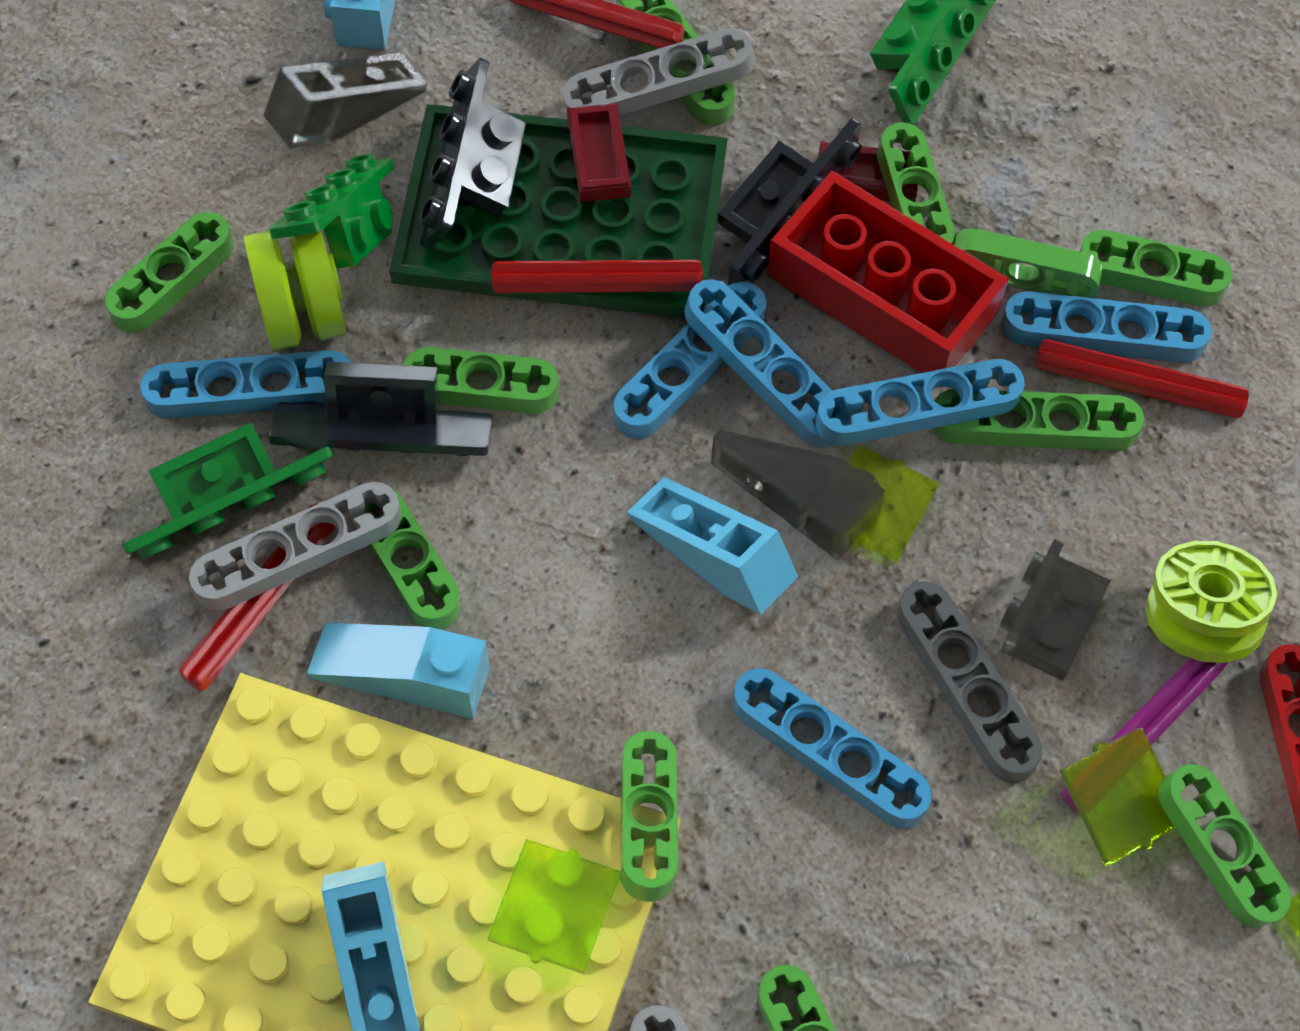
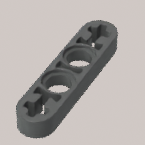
[897,581,1042,783]

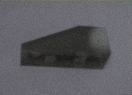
[263,52,428,149]
[711,429,886,561]

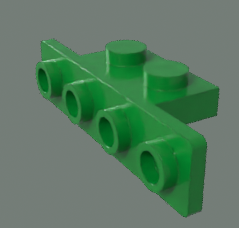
[869,0,996,125]
[268,154,395,269]
[121,422,333,560]

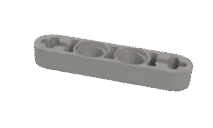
[563,28,755,116]
[189,482,401,611]

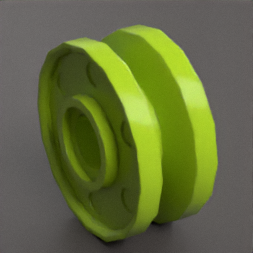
[1145,540,1278,663]

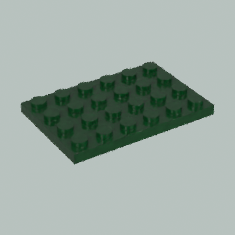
[389,103,728,318]

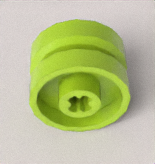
[243,230,347,352]

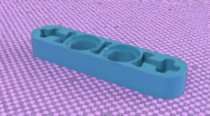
[684,279,850,448]
[613,282,767,439]
[1001,292,1212,363]
[140,350,351,419]
[815,359,1025,445]
[733,668,932,828]

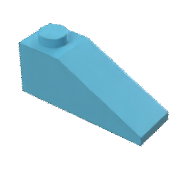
[627,477,798,615]
[307,623,490,719]
[321,861,420,1031]

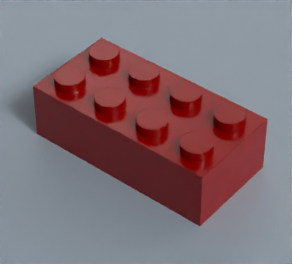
[767,171,1009,373]

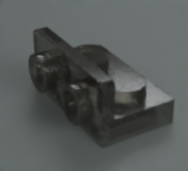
[999,538,1111,681]

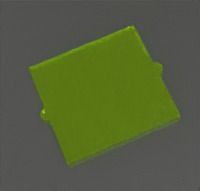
[816,445,940,563]
[1059,728,1175,865]
[488,839,620,974]

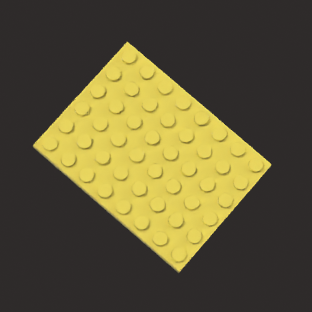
[88,673,681,1031]

